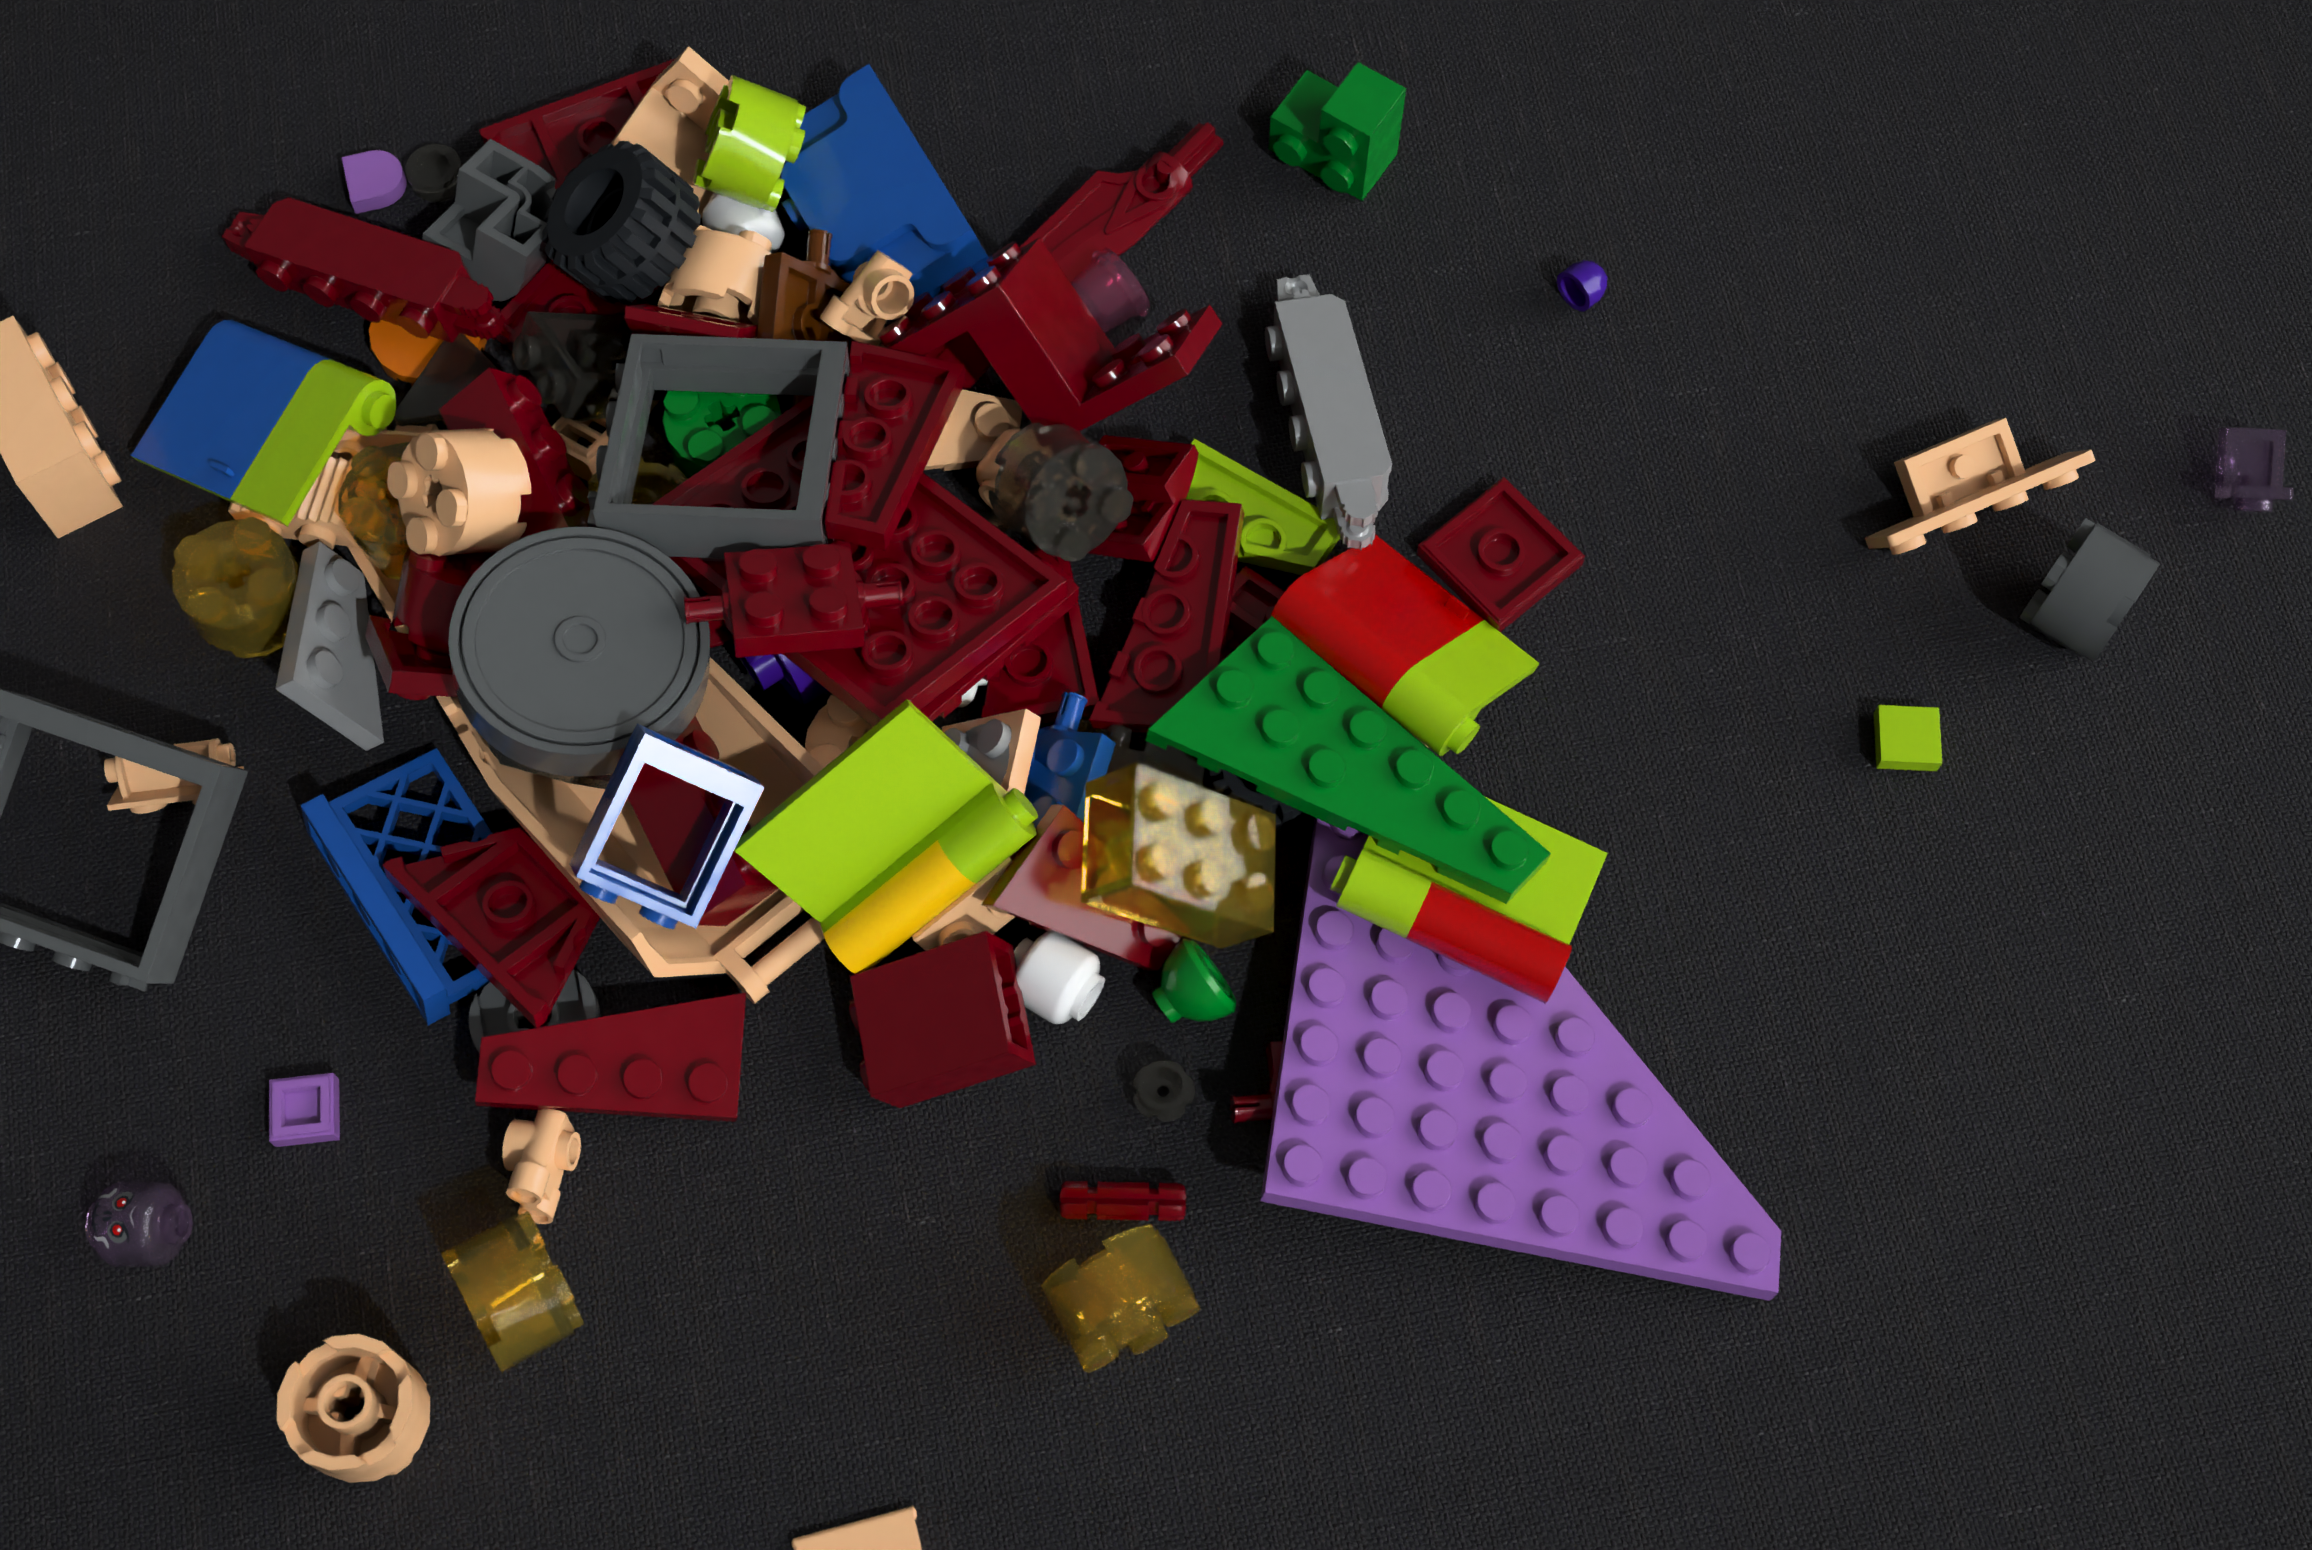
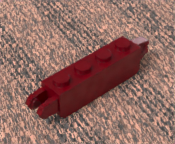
[222,197,506,343]

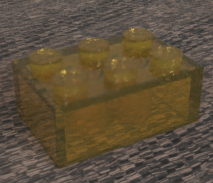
[1081,763,1276,949]

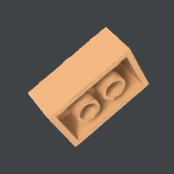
[0,315,123,539]

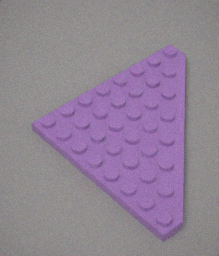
[1260,818,1781,1301]

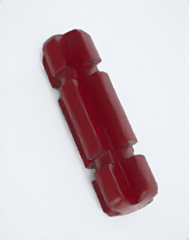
[1060,1181,1186,1221]

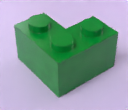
[1268,62,1406,201]

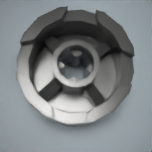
[2019,518,2160,662]

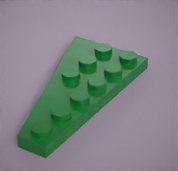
[1146,616,1551,904]

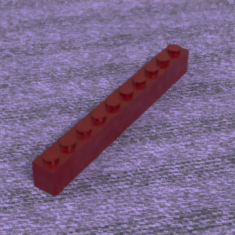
[439,367,779,926]

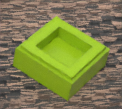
[1874,705,1942,771]

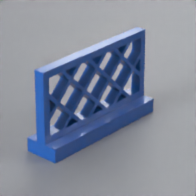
[300,748,493,1026]

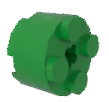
[663,391,782,481]

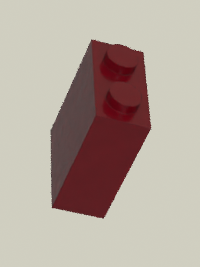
[849,931,1036,1108]

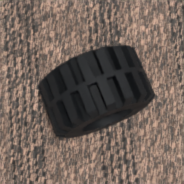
[542,141,701,304]

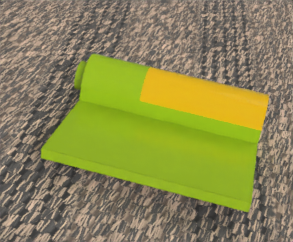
[734,699,1038,974]

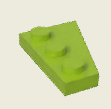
[1186,439,1340,575]

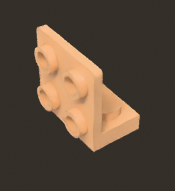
[611,46,729,219]

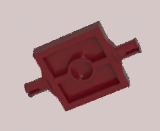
[684,543,903,658]

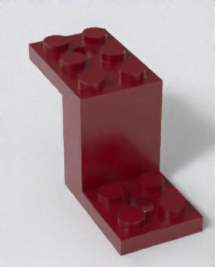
[878,237,1223,446]

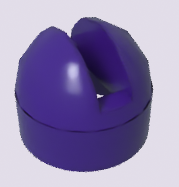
[1557,260,1607,312]

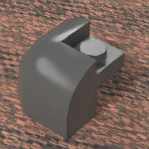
[422,139,556,301]

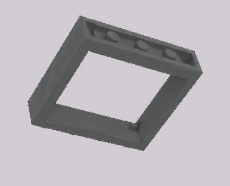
[587,334,850,559]
[0,689,248,992]

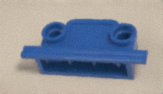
[781,64,989,298]

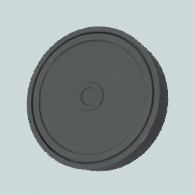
[449,527,710,777]

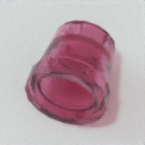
[1070,247,1150,333]

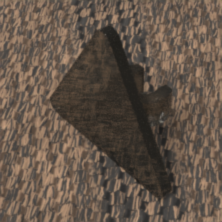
[394,333,499,427]

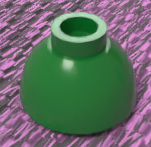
[1152,939,1236,1023]

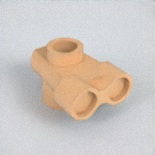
[819,250,915,346]
[502,1109,581,1224]

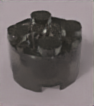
[989,422,1133,561]

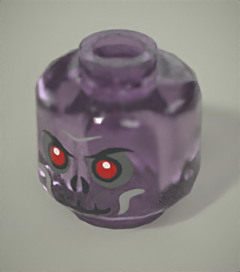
[85,1182,193,1266]

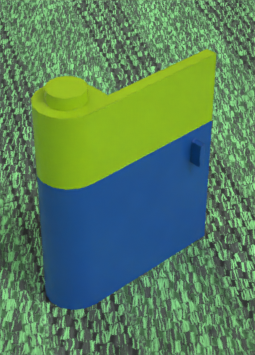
[131,320,396,527]

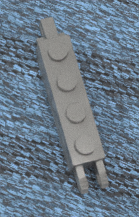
[1265,275,1392,551]

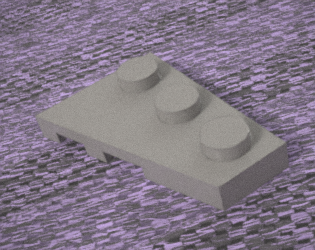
[275,541,384,751]

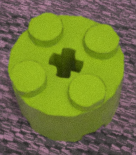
[693,75,806,212]

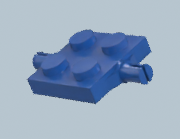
[1016,692,1116,853]

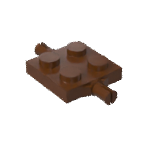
[757,229,856,408]

